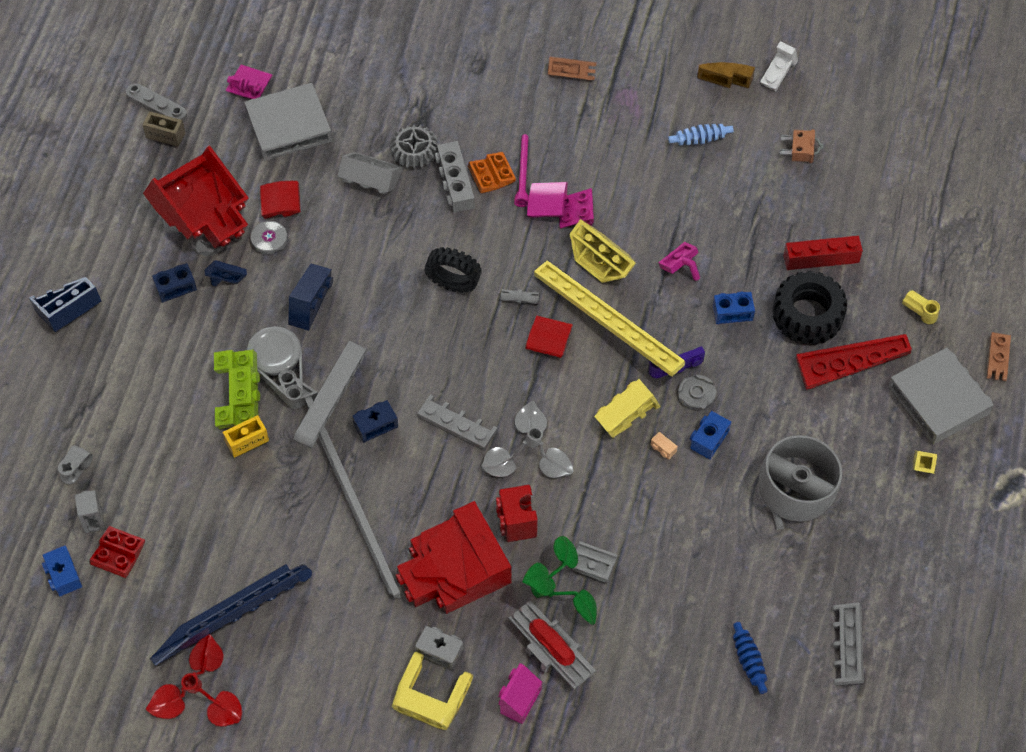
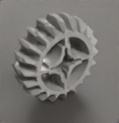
[390,124,438,170]

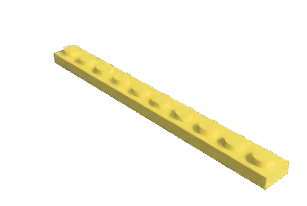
[534,261,685,377]

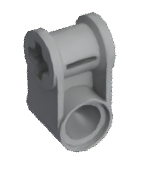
[58,445,93,485]

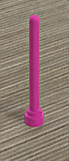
[514,134,529,207]

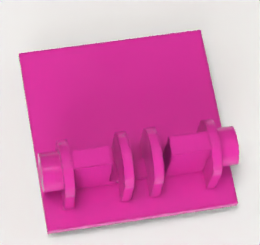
[226,65,273,99]
[559,188,594,229]

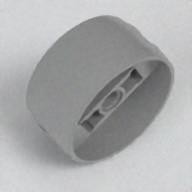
[759,435,842,522]

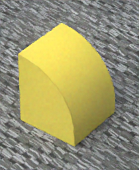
[913,450,938,474]

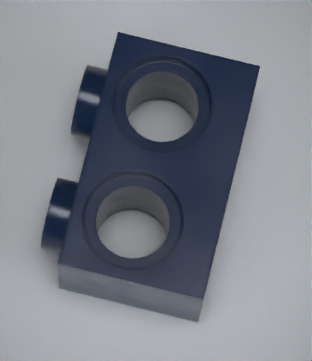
[152,263,197,303]

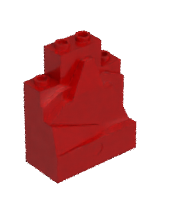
[143,145,249,249]
[395,501,512,614]

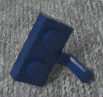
[205,260,247,286]

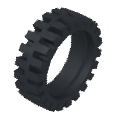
[424,247,482,293]

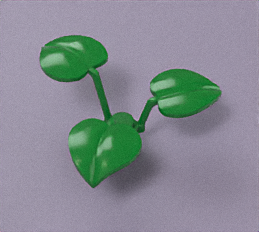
[522,535,597,625]

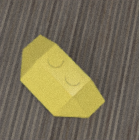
[570,219,636,283]

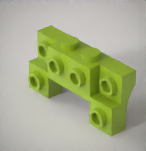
[214,349,260,429]

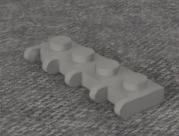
[417,394,498,451]
[832,603,864,685]

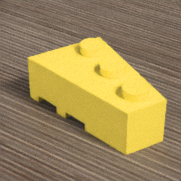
[594,379,661,438]

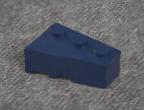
[288,263,333,331]
[29,277,102,332]

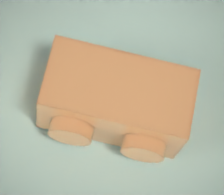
[651,432,678,460]

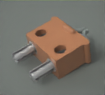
[780,129,823,163]

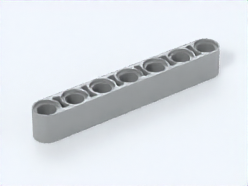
[293,341,367,448]

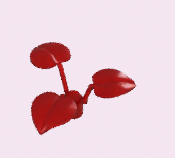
[146,634,242,727]

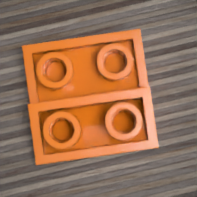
[468,152,516,194]

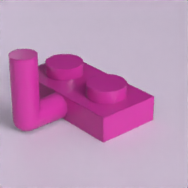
[658,242,700,281]

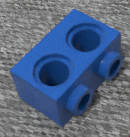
[712,291,755,324]

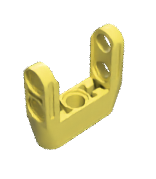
[392,652,473,730]

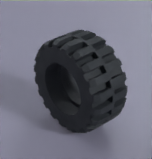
[773,271,848,345]

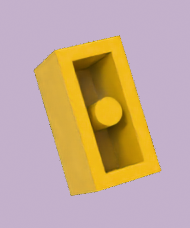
[223,415,269,458]

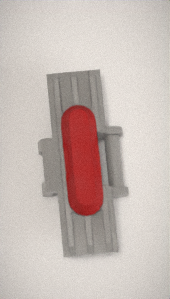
[509,600,596,689]

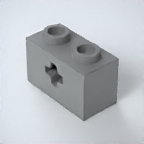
[75,490,105,533]
[415,626,464,671]

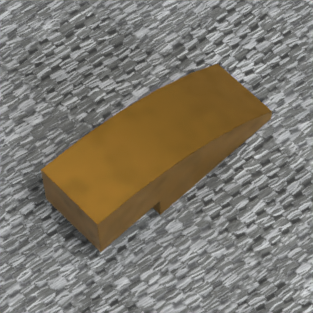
[697,62,755,88]

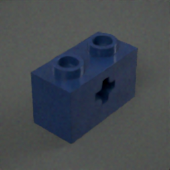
[352,400,398,443]

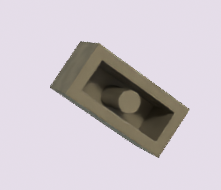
[142,111,185,147]

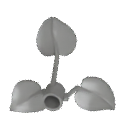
[481,401,573,478]

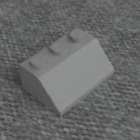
[338,152,404,194]

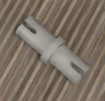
[501,289,539,304]

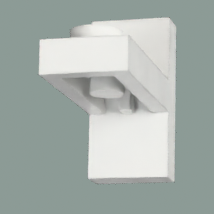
[760,41,798,91]

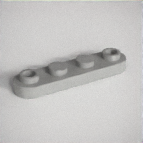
[126,84,187,122]

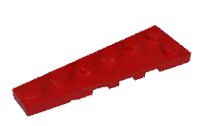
[796,334,912,390]

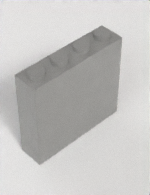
[244,83,332,161]
[888,347,993,445]

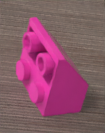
[498,663,542,725]

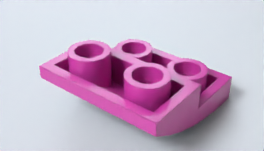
[527,182,567,218]

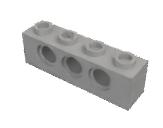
[434,141,475,213]

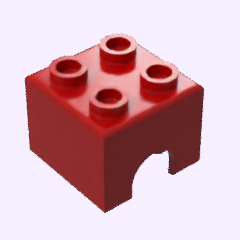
[496,485,538,542]

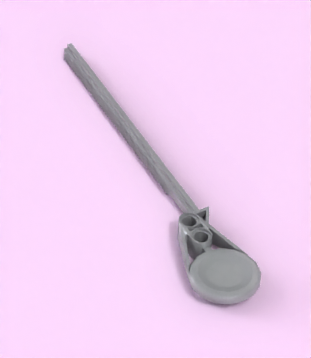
[247,326,401,599]

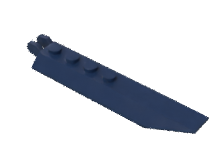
[150,564,312,666]

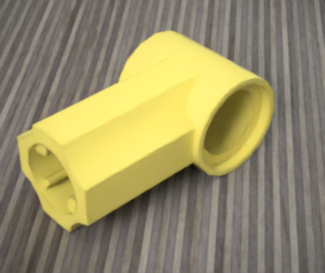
[902,290,940,324]

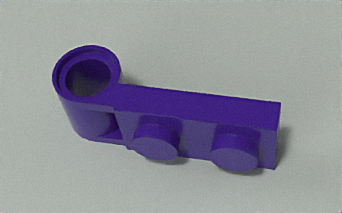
[648,346,705,378]

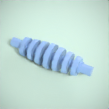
[668,124,734,145]

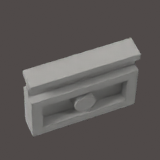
[569,541,618,583]

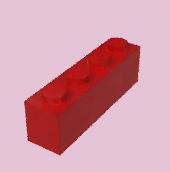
[783,235,863,270]

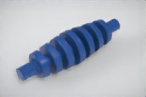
[733,622,768,694]

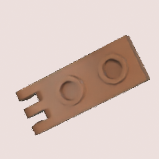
[548,56,597,80]
[986,332,1011,381]

